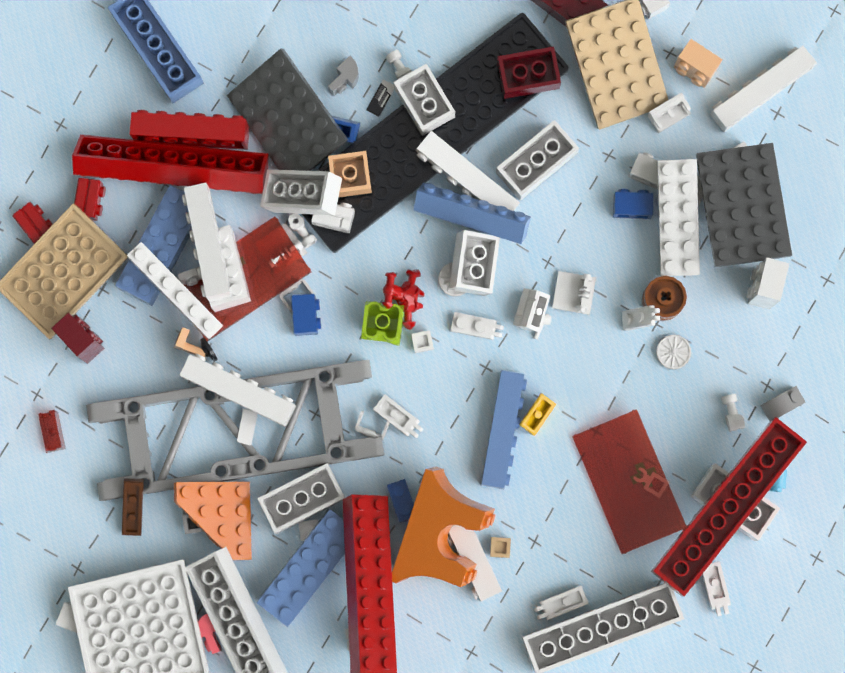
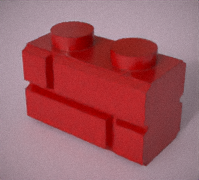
[74,178,106,221]
[12,202,53,244]

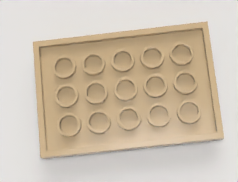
[565,0,668,130]
[0,203,128,339]

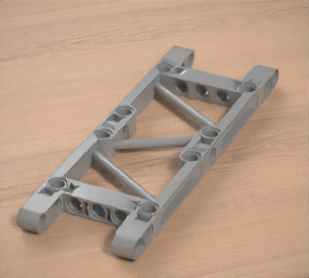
[86,360,384,501]

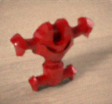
[382,269,425,330]

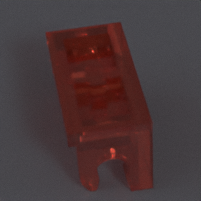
[38,410,66,453]

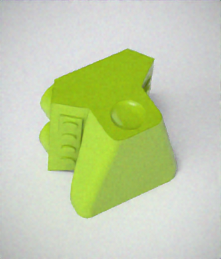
[361,301,404,346]

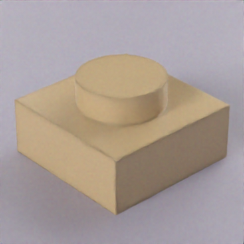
[490,537,511,558]

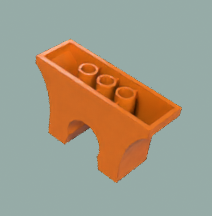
[392,466,496,587]

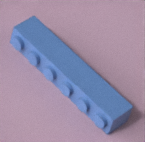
[414,183,531,244]
[481,370,527,490]

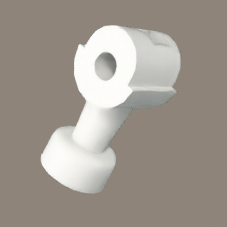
[386,50,412,80]
[288,213,317,249]
[721,394,745,432]

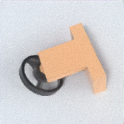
[173,327,218,362]

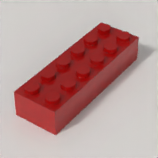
[130,110,250,150]

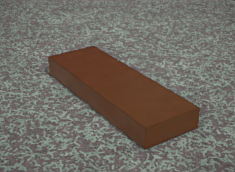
[122,478,144,536]

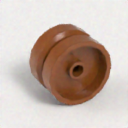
[642,276,687,321]

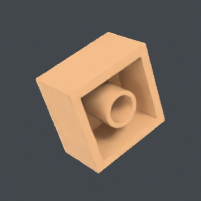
[674,39,723,88]
[328,151,372,197]

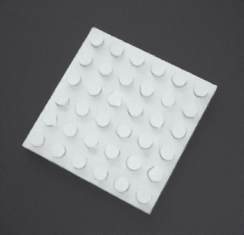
[68,559,209,673]

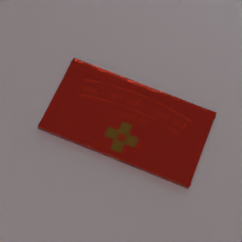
[183,216,311,342]
[572,409,686,554]

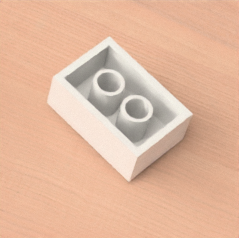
[393,64,455,136]
[449,230,500,296]
[746,258,790,310]

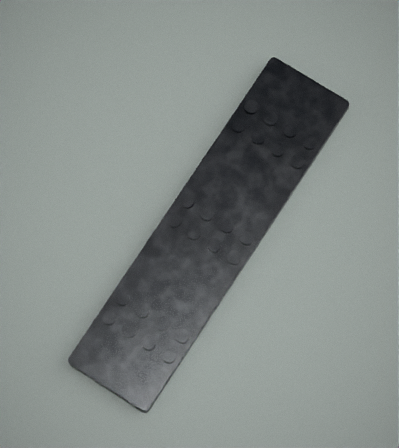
[302,13,569,253]

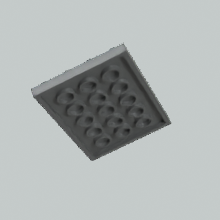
[227,48,348,171]
[696,143,792,268]

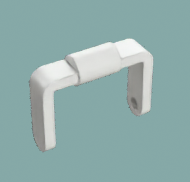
[279,279,315,312]
[355,411,390,440]

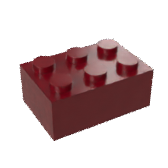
[497,46,561,99]
[51,312,105,364]

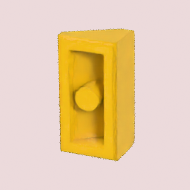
[519,393,556,436]

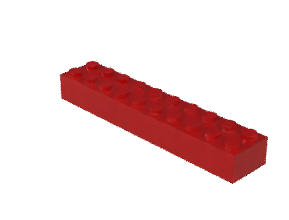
[72,134,269,194]
[651,417,807,597]
[342,494,397,673]

